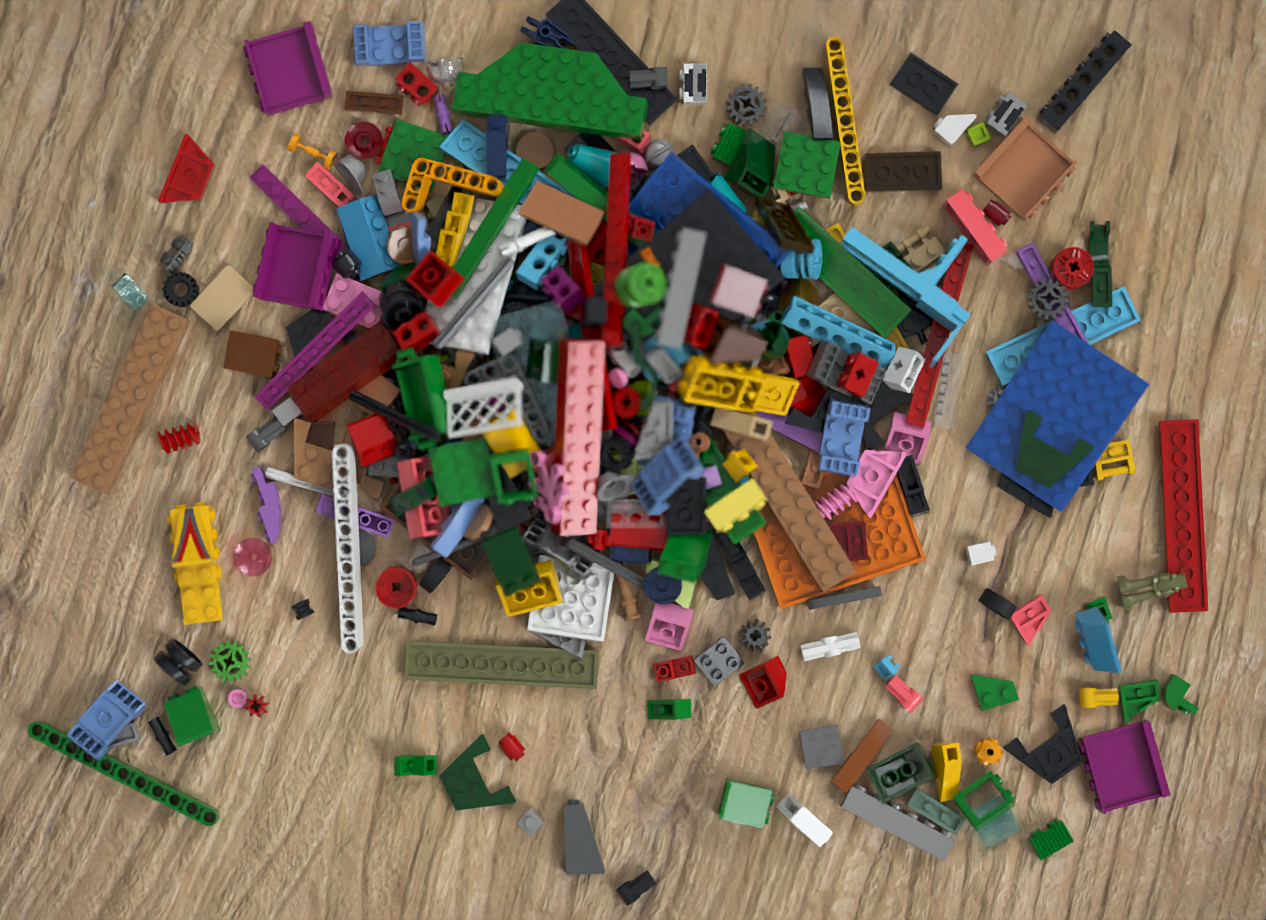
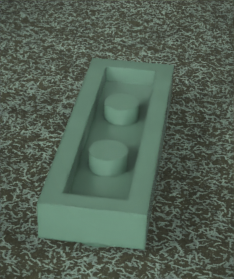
[906,788,966,835]

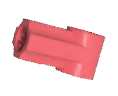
[884,675,924,713]

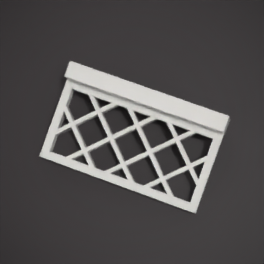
[444,377,523,438]

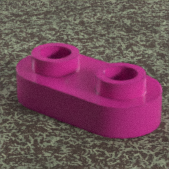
[612,423,638,450]

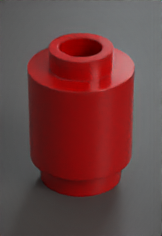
[498,732,525,762]

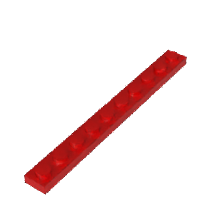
[602,153,631,347]
[567,240,617,432]
[905,243,973,428]

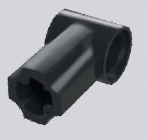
[616,870,657,906]

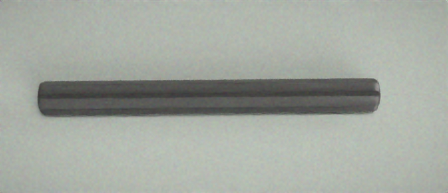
[432,256,514,350]
[565,538,645,589]

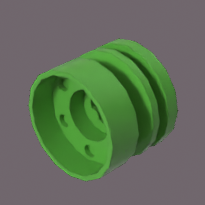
[614,263,666,308]

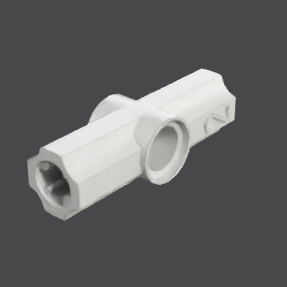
[600,329,641,378]
[800,632,861,661]

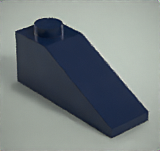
[486,115,509,177]

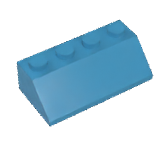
[336,194,401,282]

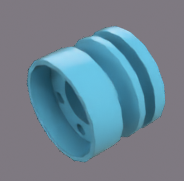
[781,239,822,279]

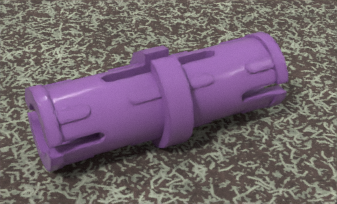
[433,94,453,134]

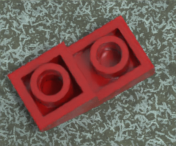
[628,213,656,241]
[653,655,697,683]

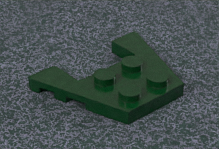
[1015,410,1095,488]
[439,734,516,811]

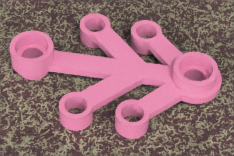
[528,451,569,524]

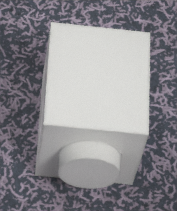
[965,542,996,565]

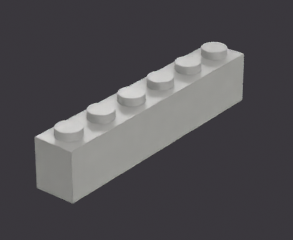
[655,228,706,349]
[840,784,955,861]

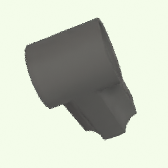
[630,67,668,89]
[246,416,286,453]

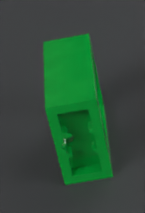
[490,447,538,505]
[953,771,1015,832]

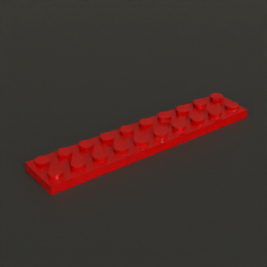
[1159,419,1208,613]

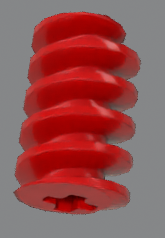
[157,421,201,454]

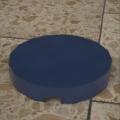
[644,566,683,605]

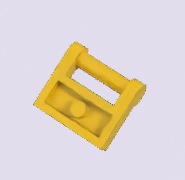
[1094,440,1136,481]

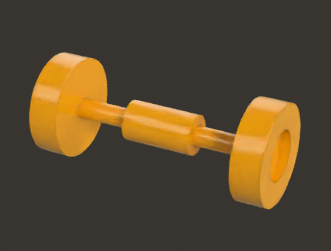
[287,133,337,170]

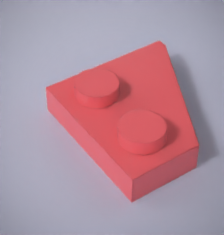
[1010,594,1052,646]

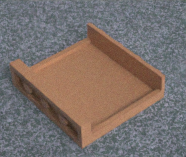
[973,116,1077,221]

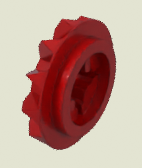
[613,387,641,418]

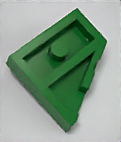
[970,675,1019,711]
[1119,679,1160,722]

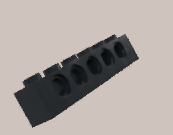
[1037,30,1132,134]

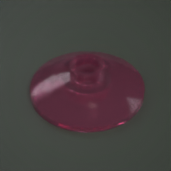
[233,538,272,576]

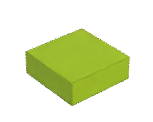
[965,122,991,147]

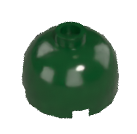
[756,320,790,360]

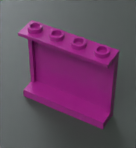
[243,21,333,116]
[253,222,339,311]
[1078,720,1171,814]

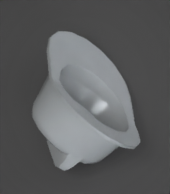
[639,140,675,174]
[333,154,365,196]
[597,471,637,502]

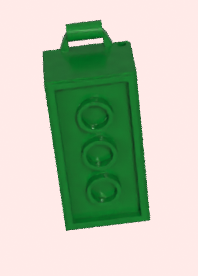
[392,348,455,450]

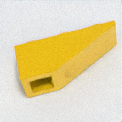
[931,741,962,802]

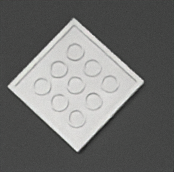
[527,555,614,643]

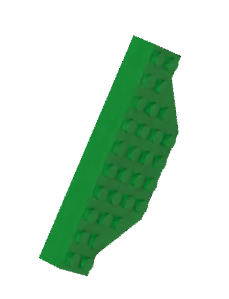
[452,43,649,141]

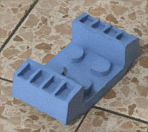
[352,21,427,66]
[638,395,696,466]
[817,398,870,477]
[631,437,705,515]
[67,679,146,760]

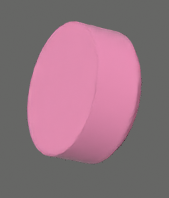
[609,368,628,388]
[228,688,248,708]

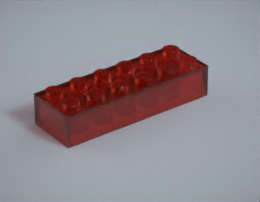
[288,320,406,423]

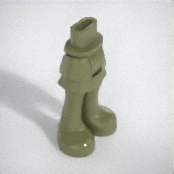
[1117,572,1188,612]

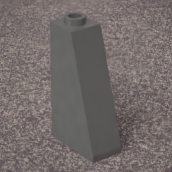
[564,800,605,875]

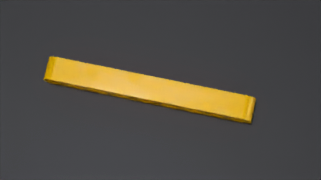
[825,36,865,206]

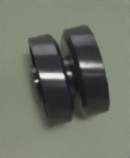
[379,281,424,331]
[153,637,203,686]

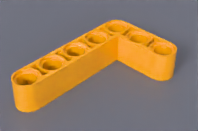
[401,158,504,214]

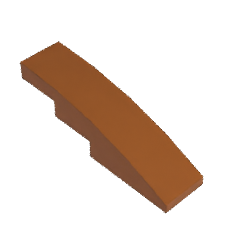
[830,719,894,794]

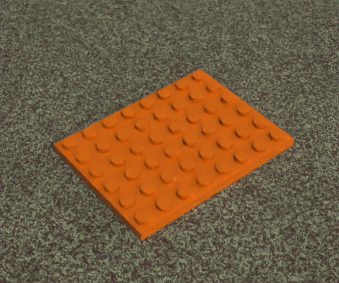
[754,472,926,609]

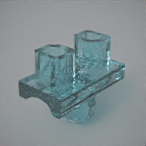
[111,273,148,311]

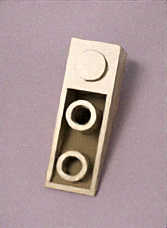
[711,407,773,442]

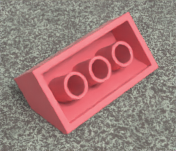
[942,189,1008,266]
[397,457,451,539]

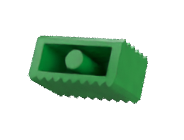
[710,123,747,168]
[1027,819,1074,860]

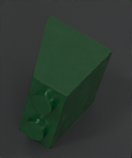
[526,338,560,383]
[481,525,541,597]

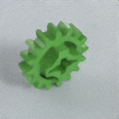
[209,640,252,682]

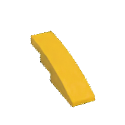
[436,192,475,268]

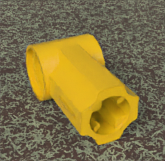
[1079,687,1118,708]

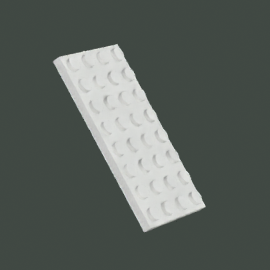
[423,198,527,355]

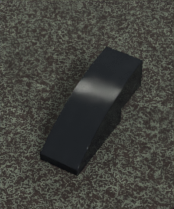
[897,455,930,518]

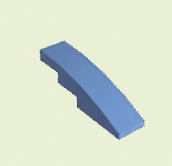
[411,213,431,266]
[430,498,485,558]

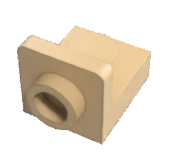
[770,180,789,204]

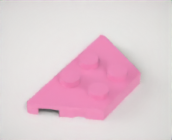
[846,450,907,518]

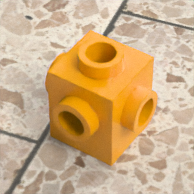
[973,737,1003,766]

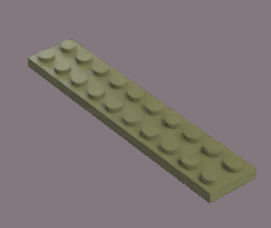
[404,641,599,689]

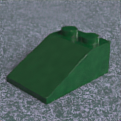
[866,742,938,804]

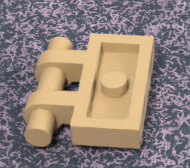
[897,225,946,272]

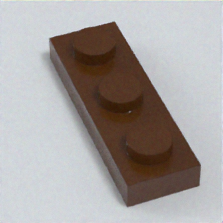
[345,91,404,115]

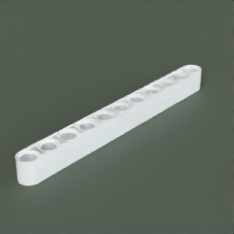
[332,442,364,654]

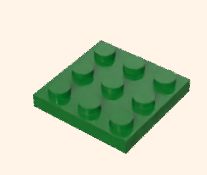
[378,119,448,192]
[773,131,841,199]
[429,438,497,507]

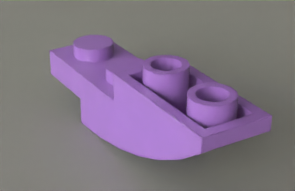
[251,466,282,544]
[315,494,395,538]

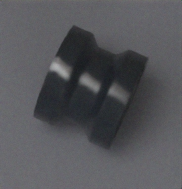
[291,599,315,621]

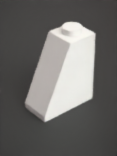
[776,793,833,847]

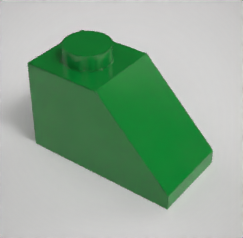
[647,699,692,720]

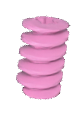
[814,484,858,520]

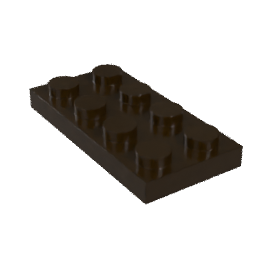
[864,151,942,192]
[754,198,815,254]

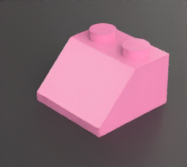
[883,412,932,464]
[645,603,694,651]

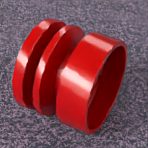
[1049,247,1094,290]
[375,565,418,609]

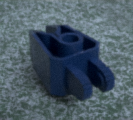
[520,17,574,49]

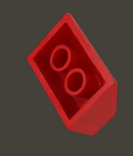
[610,501,668,551]

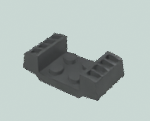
[806,340,886,406]
[523,510,602,581]

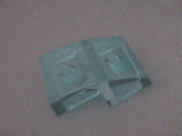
[973,795,1022,849]

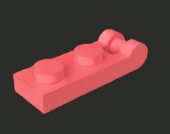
[305,162,357,207]

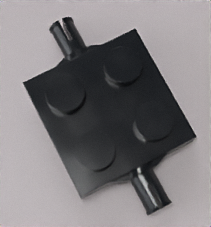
[895,287,933,345]

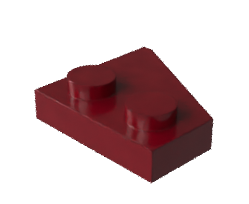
[827,521,868,561]

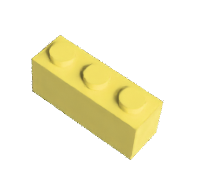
[704,478,767,533]

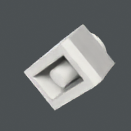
[933,114,977,148]

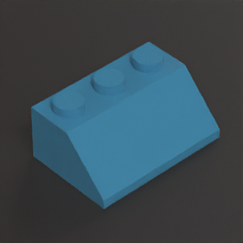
[1074,607,1122,673]

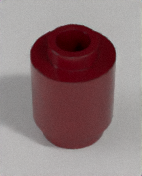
[982,199,1011,227]

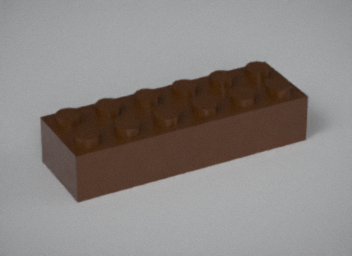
[380,483,488,580]

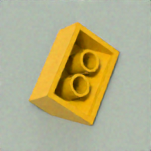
[482,407,543,478]
[495,559,563,617]

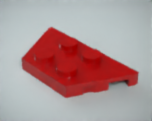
[158,133,215,203]

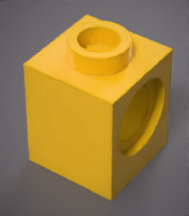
[723,448,758,482]

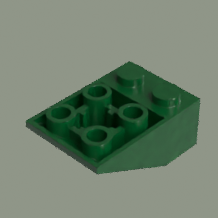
[724,128,776,199]

